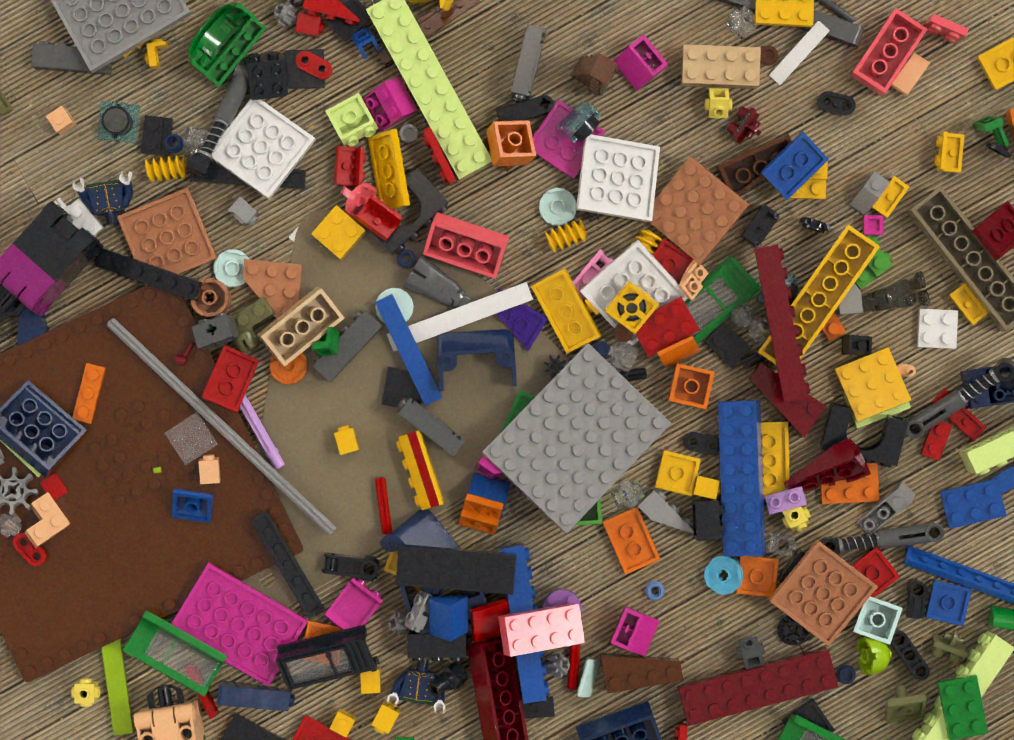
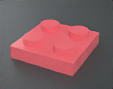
[924,14,969,43]

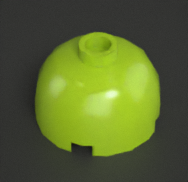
[856,636,892,675]

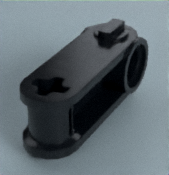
[496,95,554,121]
[322,553,380,582]

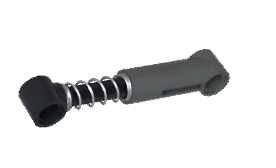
[187,62,249,178]
[906,358,1014,439]
[820,522,945,555]

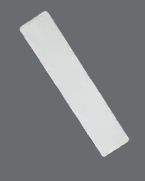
[769,21,829,85]

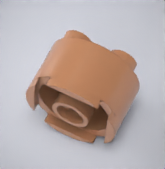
[190,278,232,318]

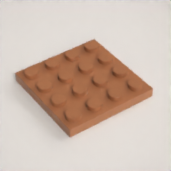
[650,156,750,265]
[117,187,217,286]
[769,539,878,646]

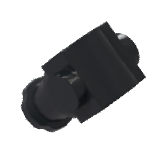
[428,661,468,698]

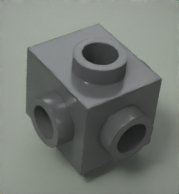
[736,636,765,670]

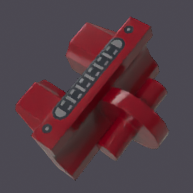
[727,107,761,144]

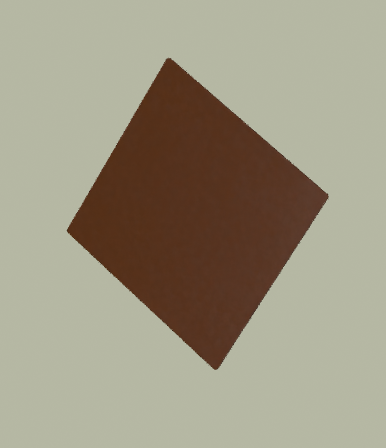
[0,285,303,682]

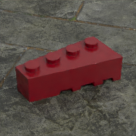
[748,363,826,438]

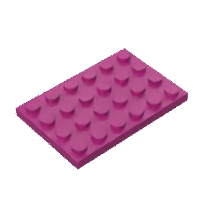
[171,562,308,687]

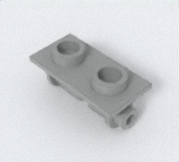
[404,590,435,633]

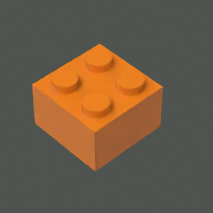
[486,120,536,166]
[667,363,715,409]

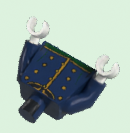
[73,171,133,225]
[386,659,446,714]

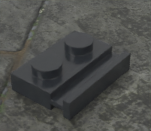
[326,0,370,42]
[141,115,174,157]
[704,322,752,368]

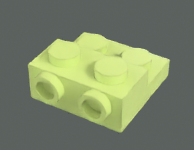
[325,93,378,147]

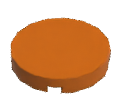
[270,352,308,385]

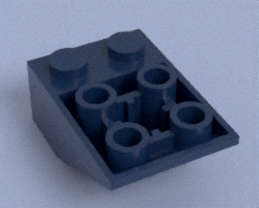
[960,366,1014,409]

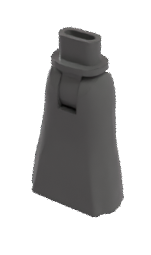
[403,254,471,308]

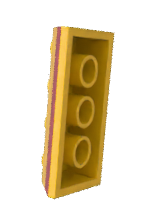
[396,430,444,510]

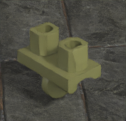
[931,630,968,664]

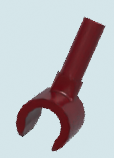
[174,341,195,366]

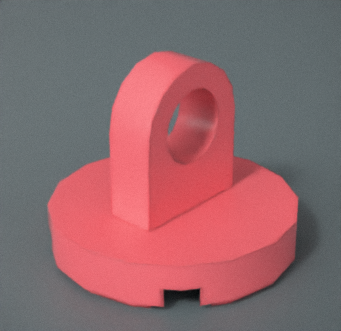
[341,183,378,220]

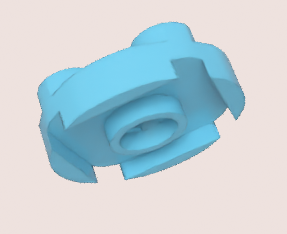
[704,556,743,595]

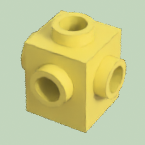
[704,88,732,119]
[782,506,811,532]
[71,678,101,707]

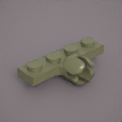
[209,297,275,353]

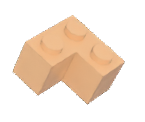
[25,492,70,548]

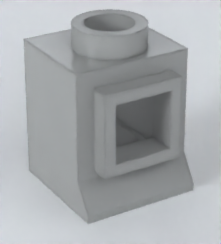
[227,197,259,226]

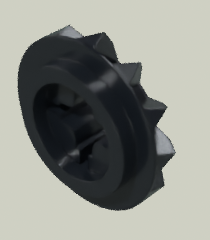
[799,217,830,233]
[777,615,808,645]

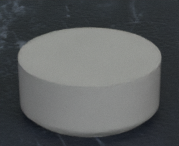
[399,124,418,144]

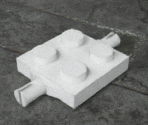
[54,198,104,237]

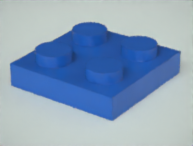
[925,579,972,626]

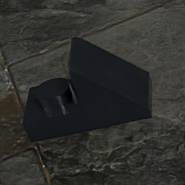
[841,335,872,356]

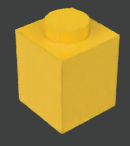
[334,425,360,455]
[693,475,721,500]
[360,667,382,694]
[329,708,357,737]

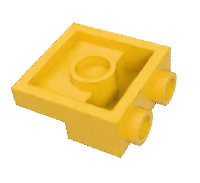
[789,161,828,200]

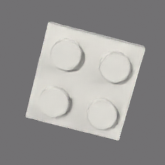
[917,309,958,349]

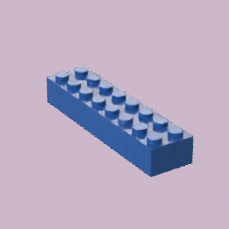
[718,400,766,556]
[501,543,550,704]

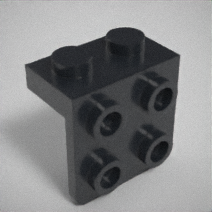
[243,51,288,100]

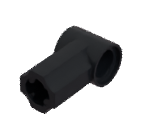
[906,579,928,619]

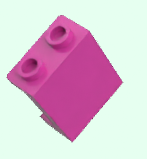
[324,578,383,630]

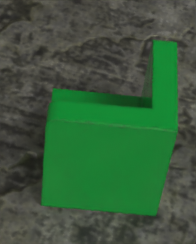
[312,327,339,356]

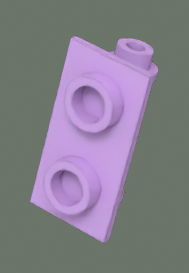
[765,486,807,515]

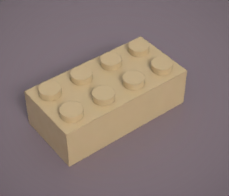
[681,44,761,89]
[257,287,344,367]

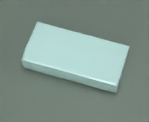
[576,657,600,697]

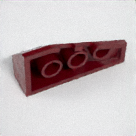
[784,439,871,492]

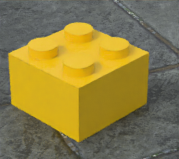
[311,205,367,260]

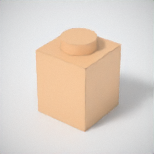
[46,106,77,135]
[199,454,221,484]

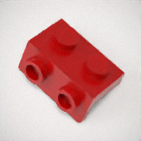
[334,146,366,187]
[355,195,402,241]

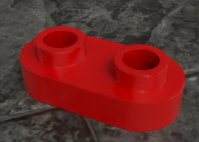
[296,51,333,80]
[13,532,47,566]

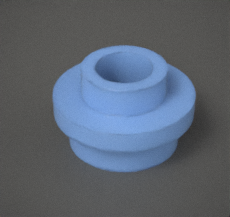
[645,581,665,600]

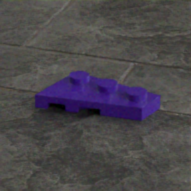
[496,289,548,351]

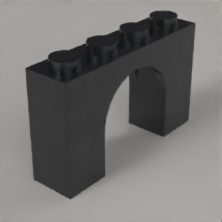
[371,168,449,255]
[820,402,908,468]

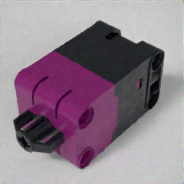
[0,201,104,317]

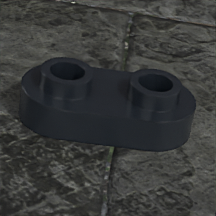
[817,91,856,116]
[683,432,720,455]

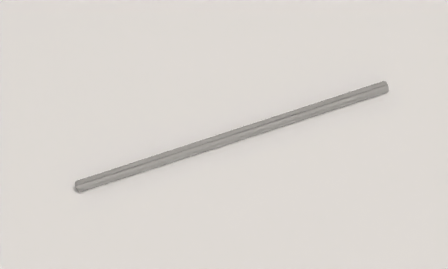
[106,318,336,535]

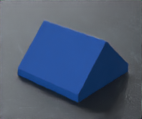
[468,473,510,520]
[172,488,215,523]
[428,595,468,642]

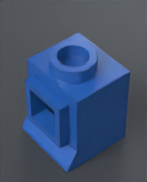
[351,27,381,60]

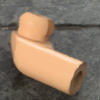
[897,363,916,377]

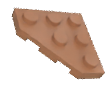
[243,259,302,319]

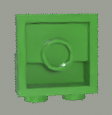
[855,235,892,289]

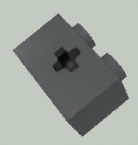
[192,313,240,350]

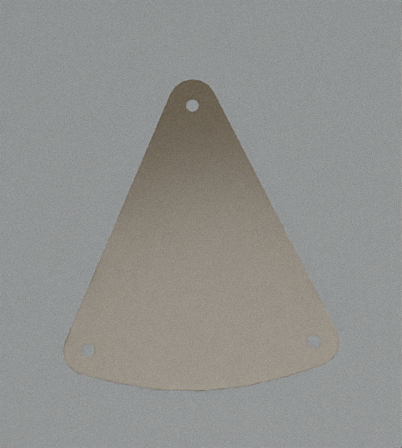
[242,210,570,607]

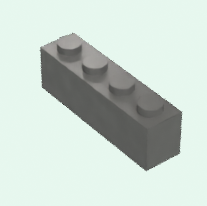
[31,41,113,75]
[313,310,383,382]

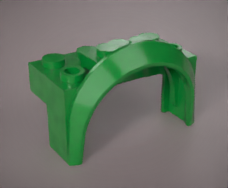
[187,2,267,87]

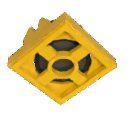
[604,280,659,334]

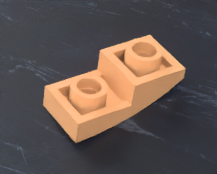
[891,53,930,96]
[679,260,708,300]

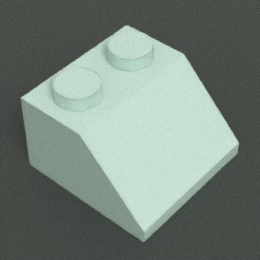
[853,596,903,644]

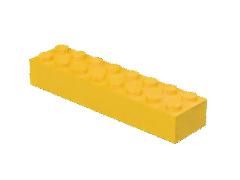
[757,225,880,365]

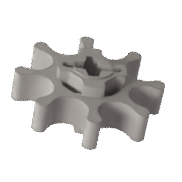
[0,467,39,517]

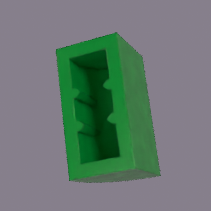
[988,605,1014,630]

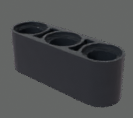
[890,629,930,680]

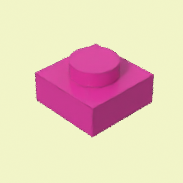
[863,215,883,235]

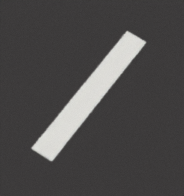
[387,282,533,351]

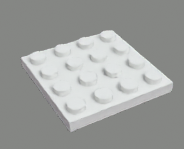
[212,99,316,200]
[576,134,660,222]
[580,240,688,346]

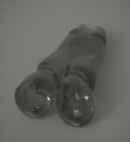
[862,271,931,312]

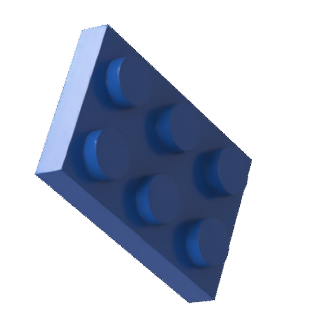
[760,131,829,200]
[940,478,1007,529]

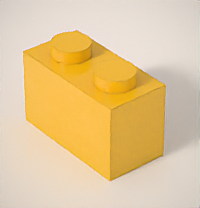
[372,699,401,734]

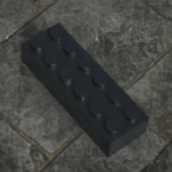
[396,544,517,595]

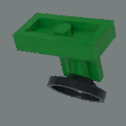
[972,115,1012,159]

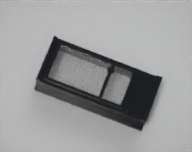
[276,625,380,692]

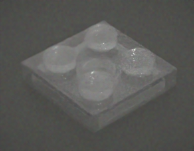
[164,412,218,466]

